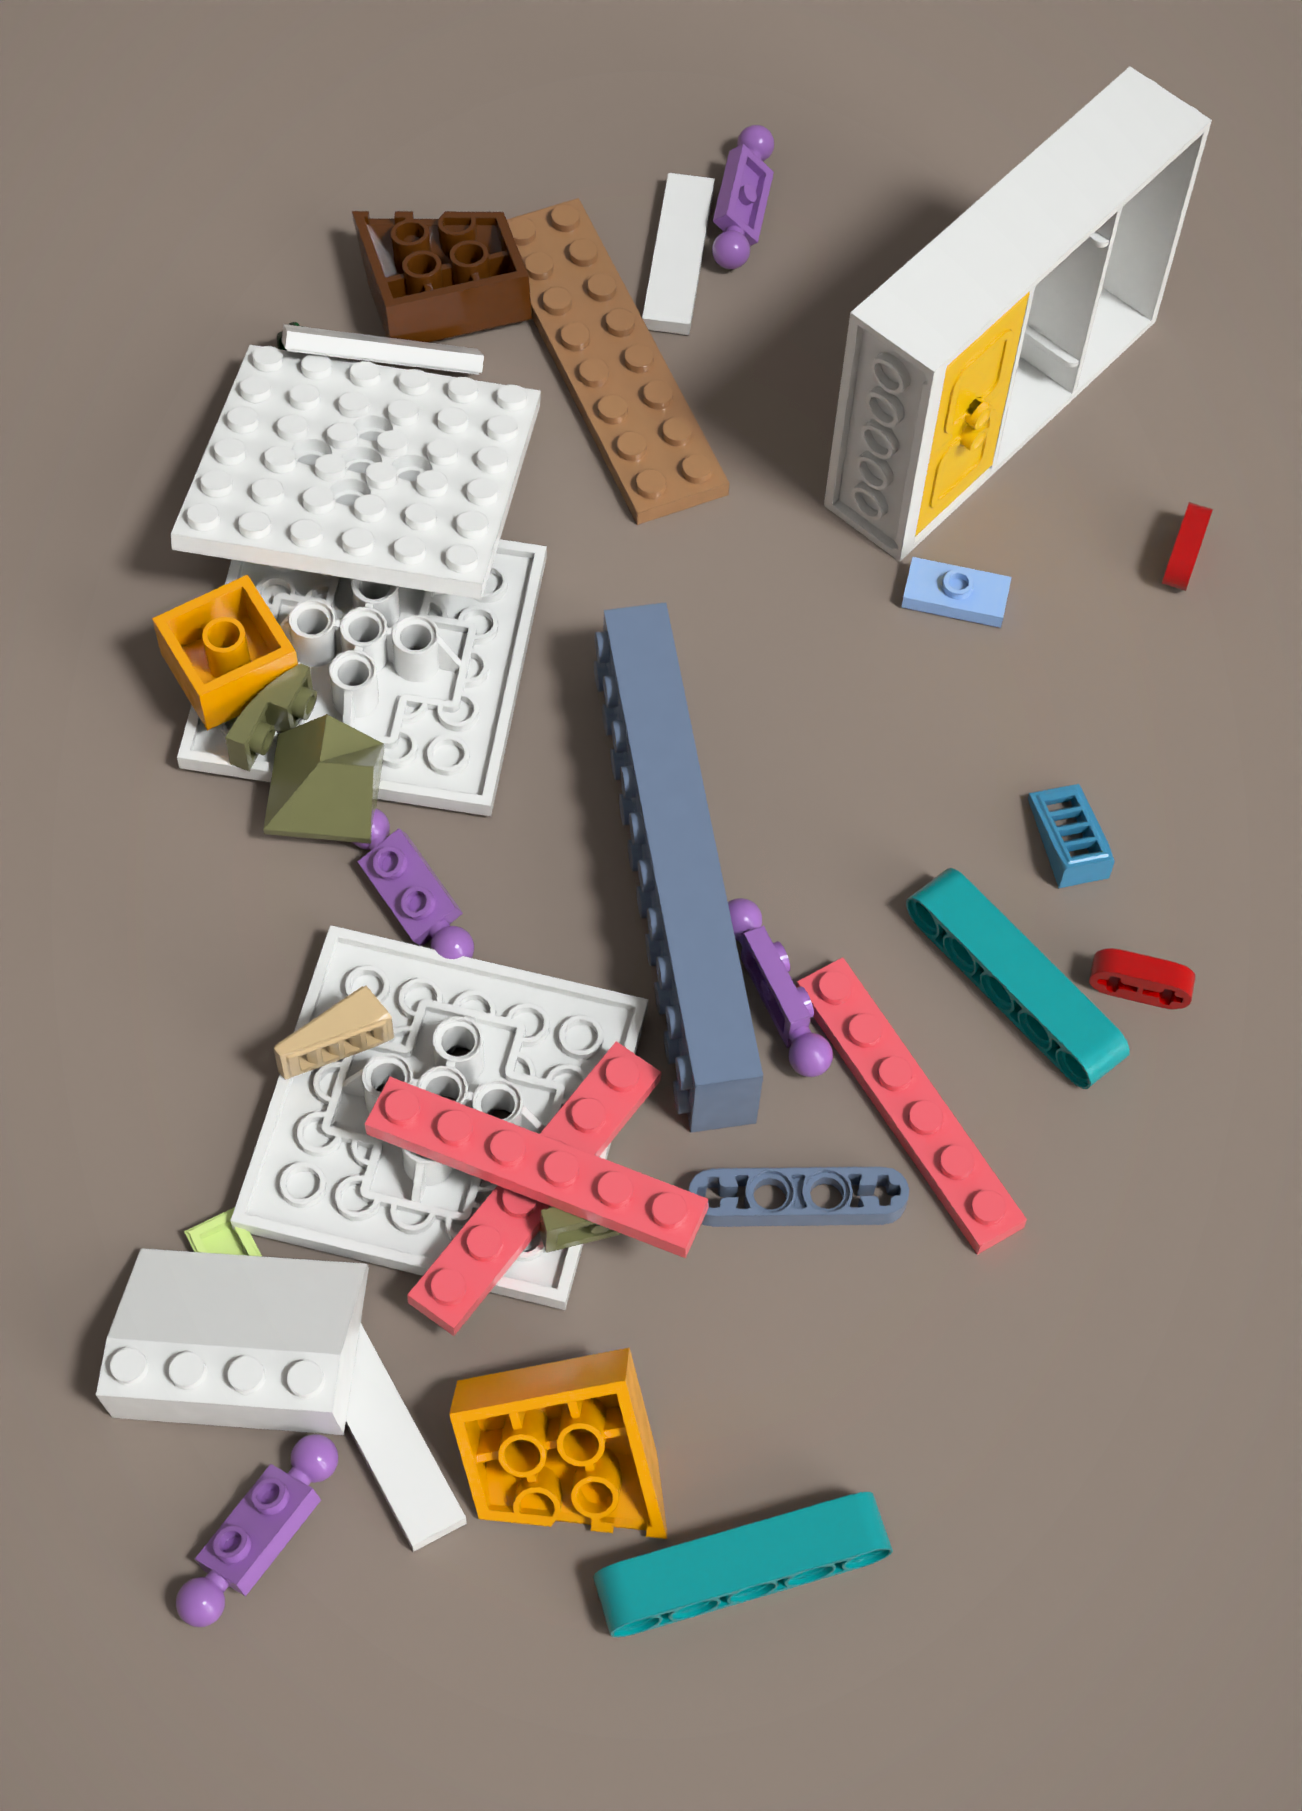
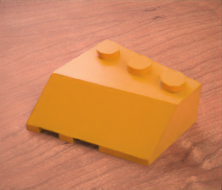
[449,1347,668,1539]

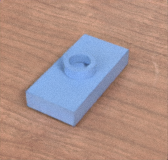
[901,557,1012,628]

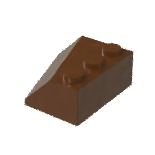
[352,211,532,342]

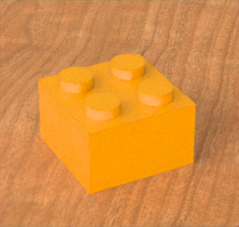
[152,574,298,730]

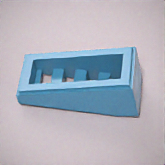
[1028,784,1115,888]

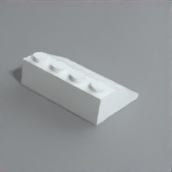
[96,1248,369,1435]

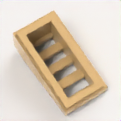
[274,986,394,1080]

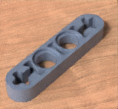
[689,1167,909,1227]

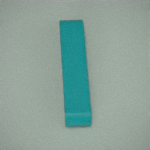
[906,868,1130,1089]
[593,1492,893,1638]

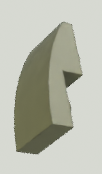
[225,663,317,771]

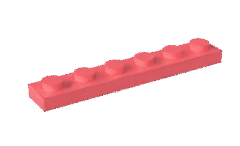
[796,957,1027,1255]
[407,1041,661,1336]
[365,1077,708,1258]

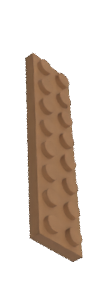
[507,198,730,525]

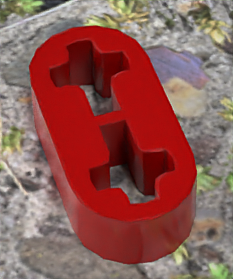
[1162,502,1213,591]
[1089,948,1196,1009]

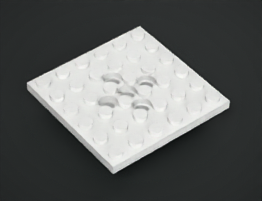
[171,345,541,600]
[177,539,547,816]
[231,925,648,1310]

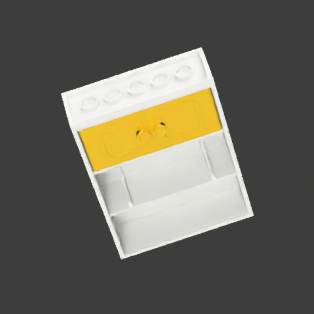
[823,66,1212,561]

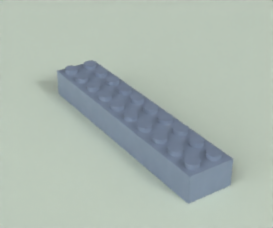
[594,602,763,1133]

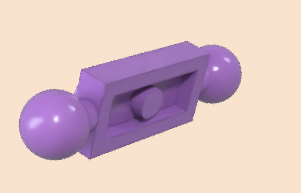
[712,125,774,269]
[353,808,474,959]
[728,898,833,1077]
[176,1434,338,1627]

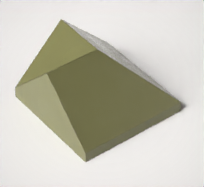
[263,714,384,844]

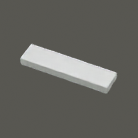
[642,173,715,335]
[282,324,484,375]
[345,1323,467,1552]

